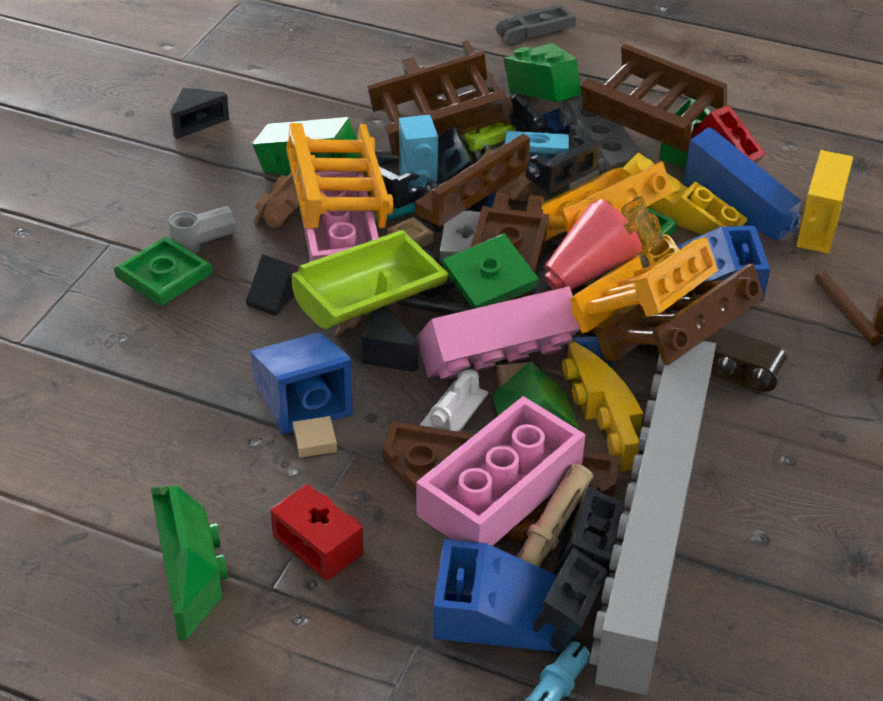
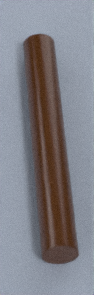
[815,271,883,346]

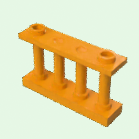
[286,123,393,228]
[525,162,673,241]
[569,237,718,333]

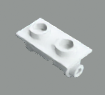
[420,369,488,432]

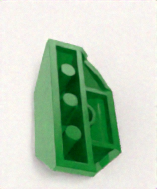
[151,485,228,641]

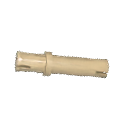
[516,463,594,567]

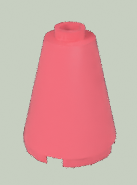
[544,199,642,291]

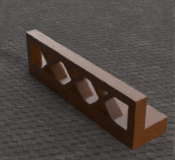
[415,134,530,227]

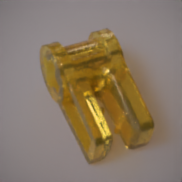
[621,195,663,255]

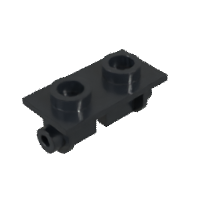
[509,93,553,134]

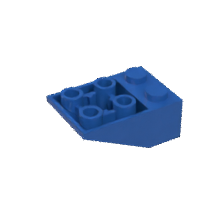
[677,226,770,301]
[433,539,563,653]

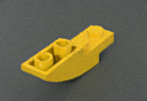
[618,152,748,235]
[562,342,643,472]

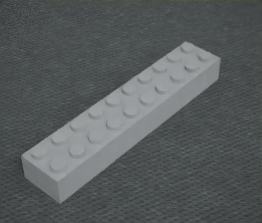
[590,341,716,695]

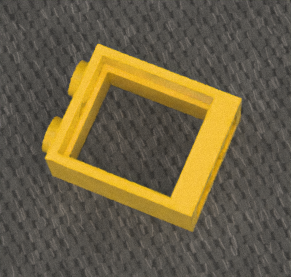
[796,150,853,254]

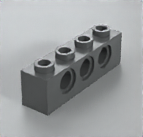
[559,94,644,176]

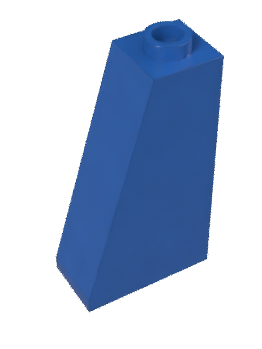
[683,127,802,241]

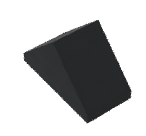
[170,87,230,139]
[246,254,299,316]
[362,306,419,372]

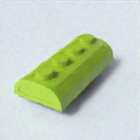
[292,230,449,329]

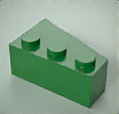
[503,43,581,102]
[252,117,358,176]

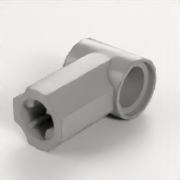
[169,206,237,254]

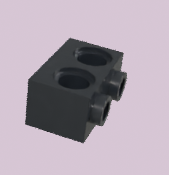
[553,486,624,575]

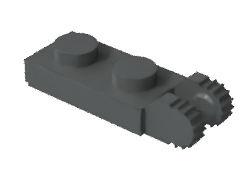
[495,4,576,46]

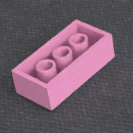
[300,171,379,262]
[416,286,581,380]
[416,396,585,546]

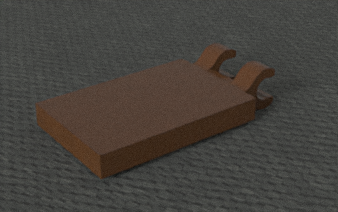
[470,191,549,297]

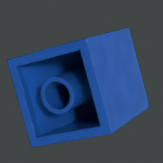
[250,332,353,435]

